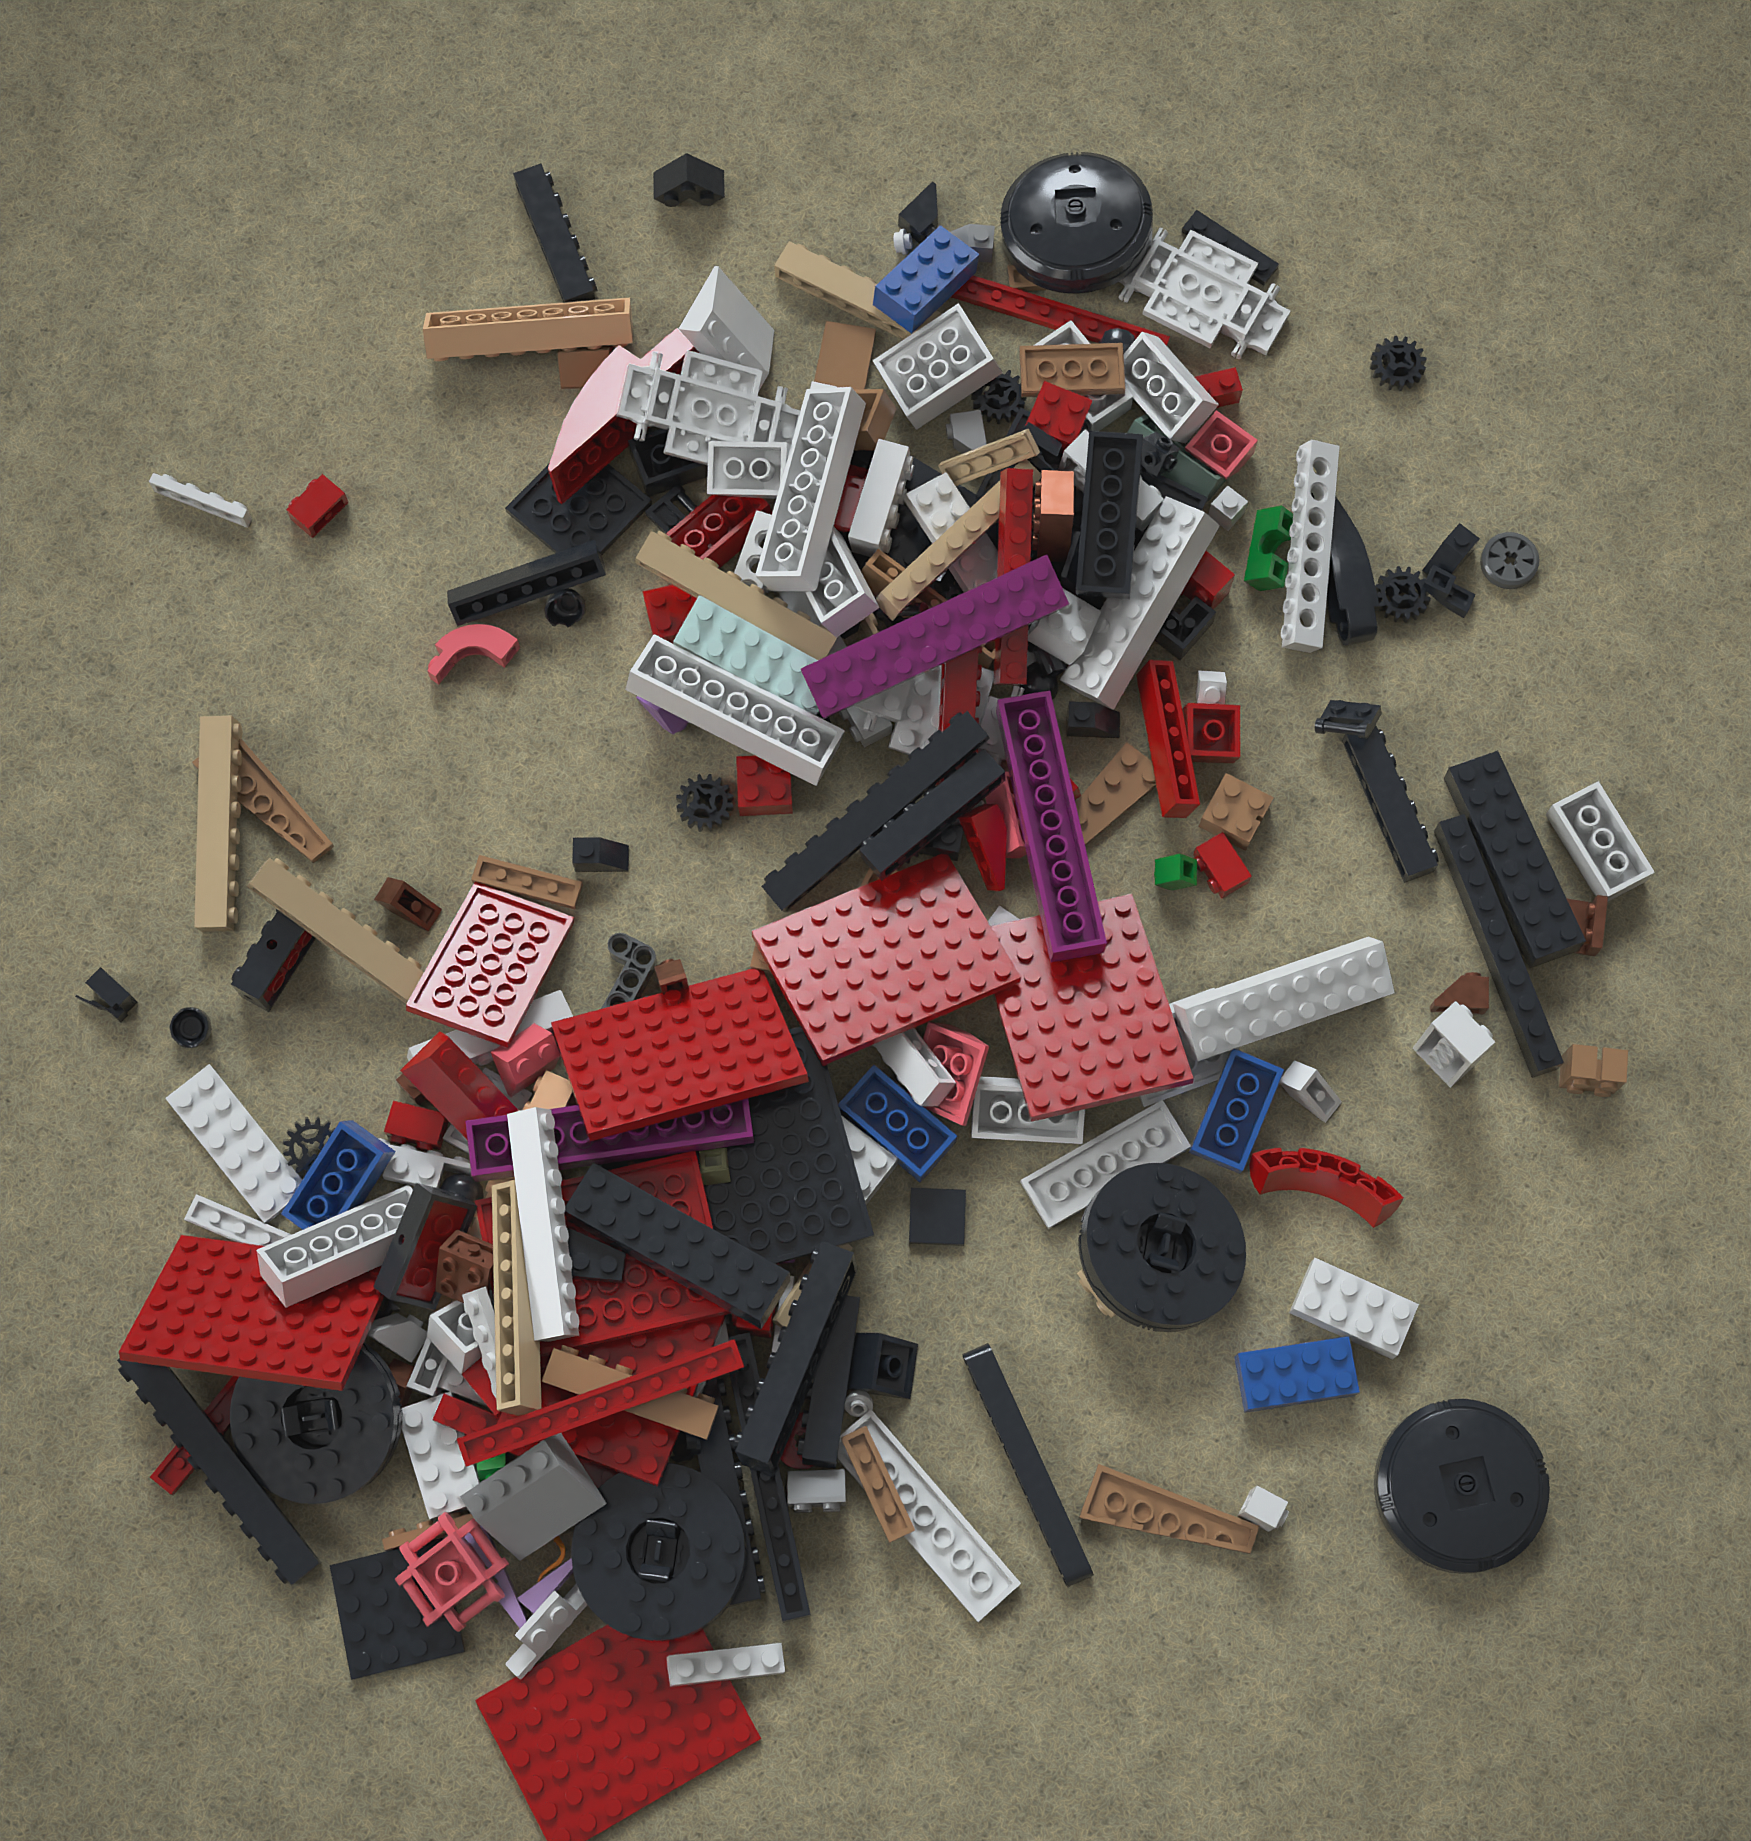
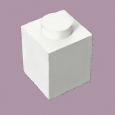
[1208,486,1248,531]
[1196,670,1227,704]

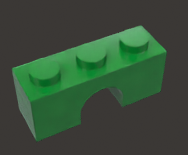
[1244,505,1293,591]

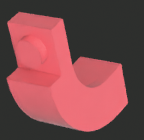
[427,624,520,685]

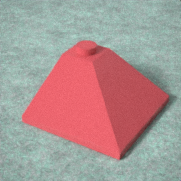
[907,1021,989,1126]

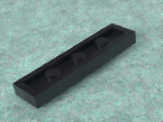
[1181,210,1279,286]

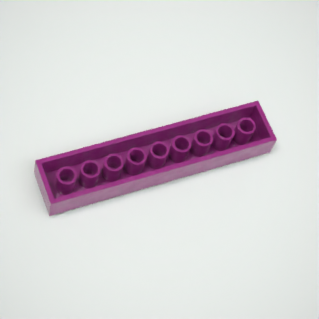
[800,555,1069,719]
[996,691,1107,962]
[466,1098,754,1182]

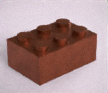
[1032,470,1074,562]

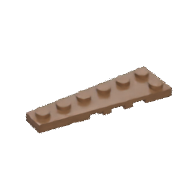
[192,739,334,863]
[1027,742,1156,863]
[1079,1464,1259,1554]

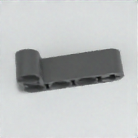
[601,933,657,1009]

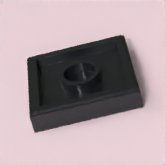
[909,1187,966,1246]

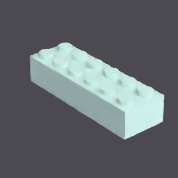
[673,595,820,716]

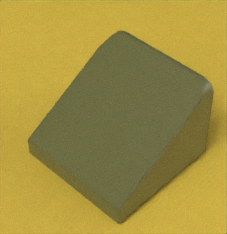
[699,1148,730,1185]

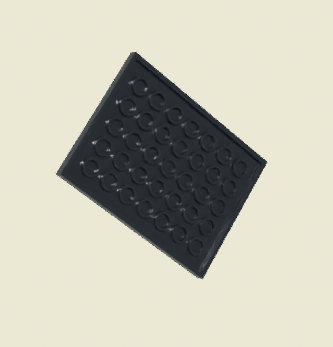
[679,1026,875,1264]

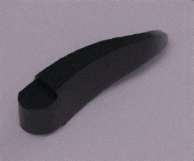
[1311,472,1379,646]

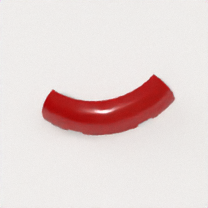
[1249,1148,1404,1228]

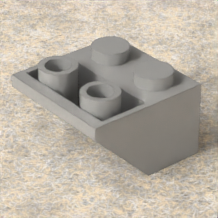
[788,1469,846,1513]

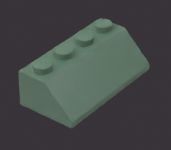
[1127,414,1227,502]

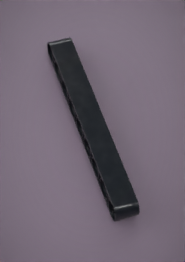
[962,1343,1094,1588]

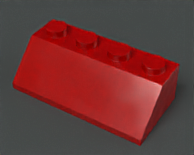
[666,495,772,569]
[400,1031,519,1141]

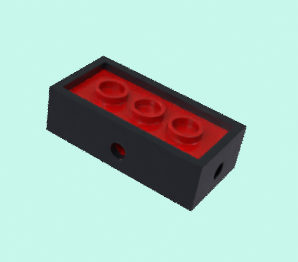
[231,909,316,1012]
[373,1182,478,1310]

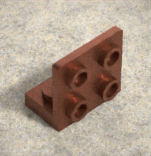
[1567,895,1608,957]
[435,1230,494,1303]

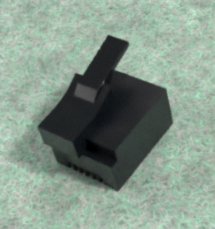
[1021,422,1063,473]
[75,967,138,1023]

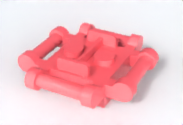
[395,1512,509,1632]

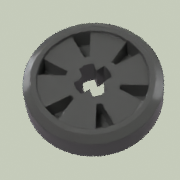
[1480,532,1540,589]

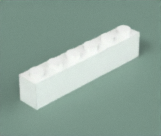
[407,990,573,1066]

